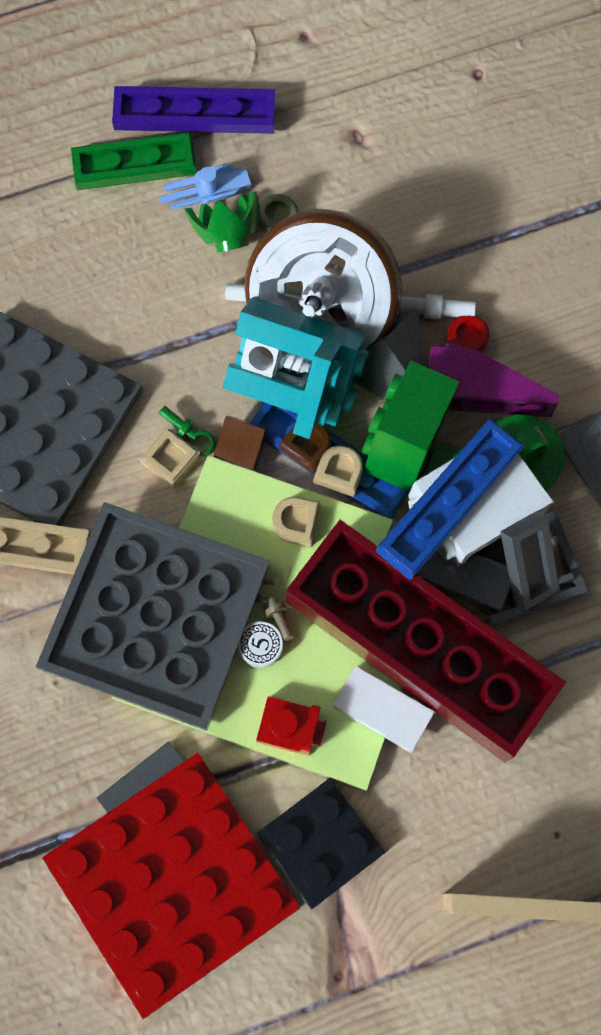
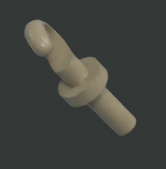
[257,578,294,642]

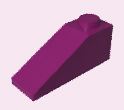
[427,343,559,417]

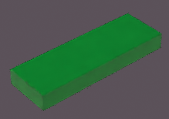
[71,132,197,191]

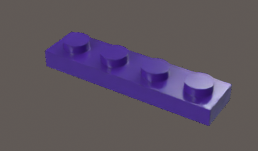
[112,86,275,134]

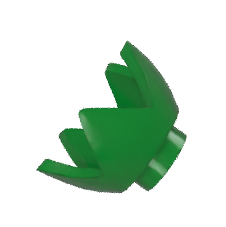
[185,191,259,253]

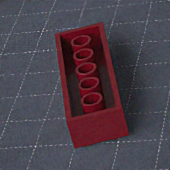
[284,519,566,763]

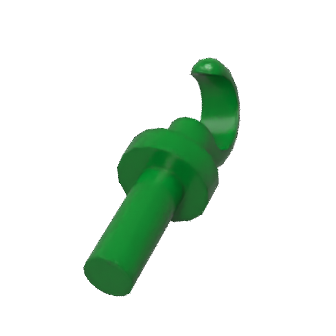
[158,406,216,456]

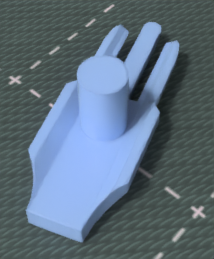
[159,164,251,209]

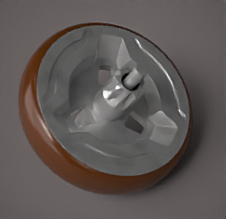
[244,209,402,362]

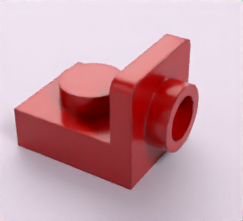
[256,696,327,756]

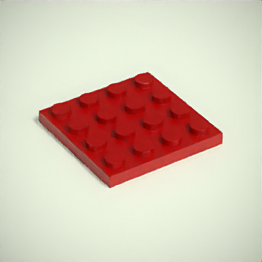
[42,752,300,1019]

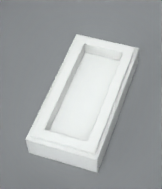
[333,666,434,753]

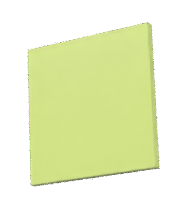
[112,456,436,791]

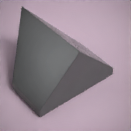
[353,310,423,400]

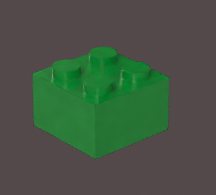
[362,361,459,492]

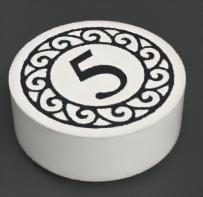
[238,621,283,668]

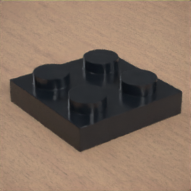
[256,778,386,910]

